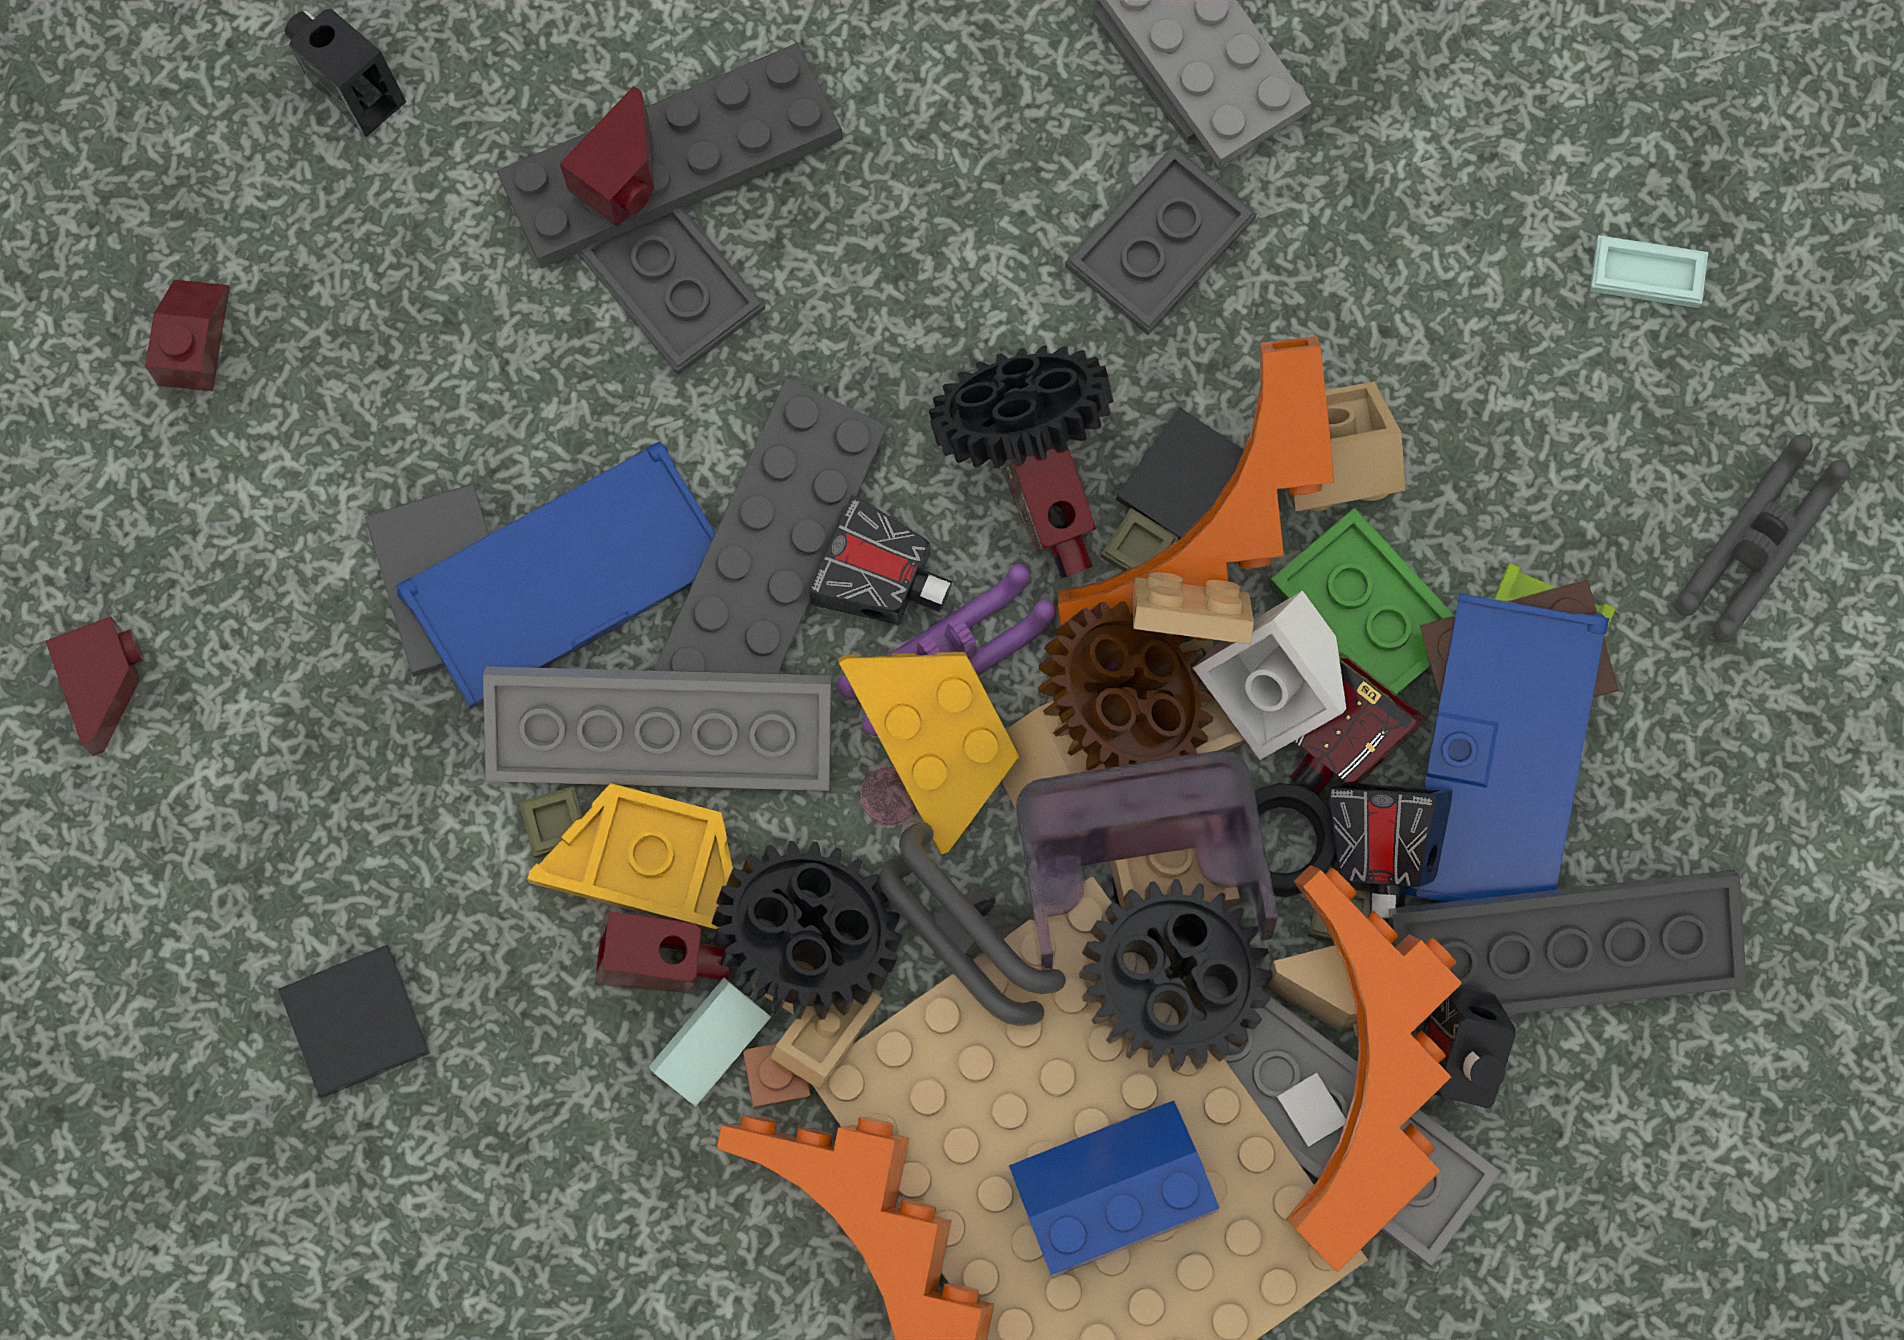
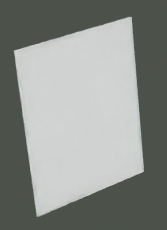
[1277,1072,1346,1147]

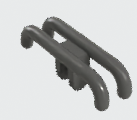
[1675,434,1851,642]
[879,822,1066,1026]

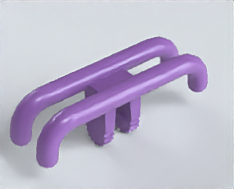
[837,563,1056,736]

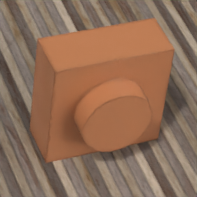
[743,1043,811,1109]

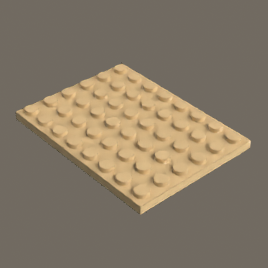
[813,875,1368,1340]

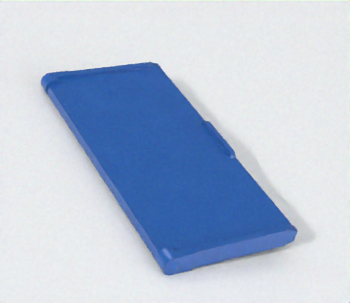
[396,441,715,709]
[1405,593,1609,902]

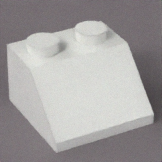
[1193,590,1346,760]

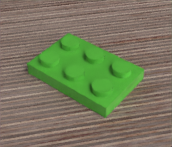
[1269,507,1454,696]

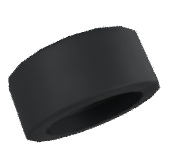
[1227,783,1337,897]

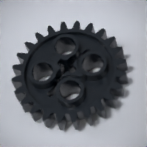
[929,345,1114,468]
[712,841,902,1020]
[1079,879,1272,1072]

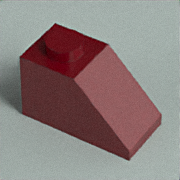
[560,86,654,227]
[145,280,230,391]
[46,616,143,756]

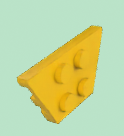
[838,652,1019,855]
[527,783,733,933]

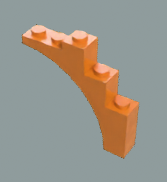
[1058,336,1335,641]
[1286,865,1462,1272]
[717,1115,994,1340]

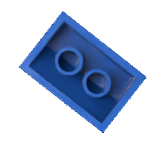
[1009,1100,1220,1278]

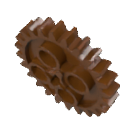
[1038,601,1213,786]

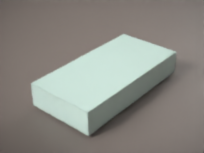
[1590,235,1708,308]
[649,977,771,1107]

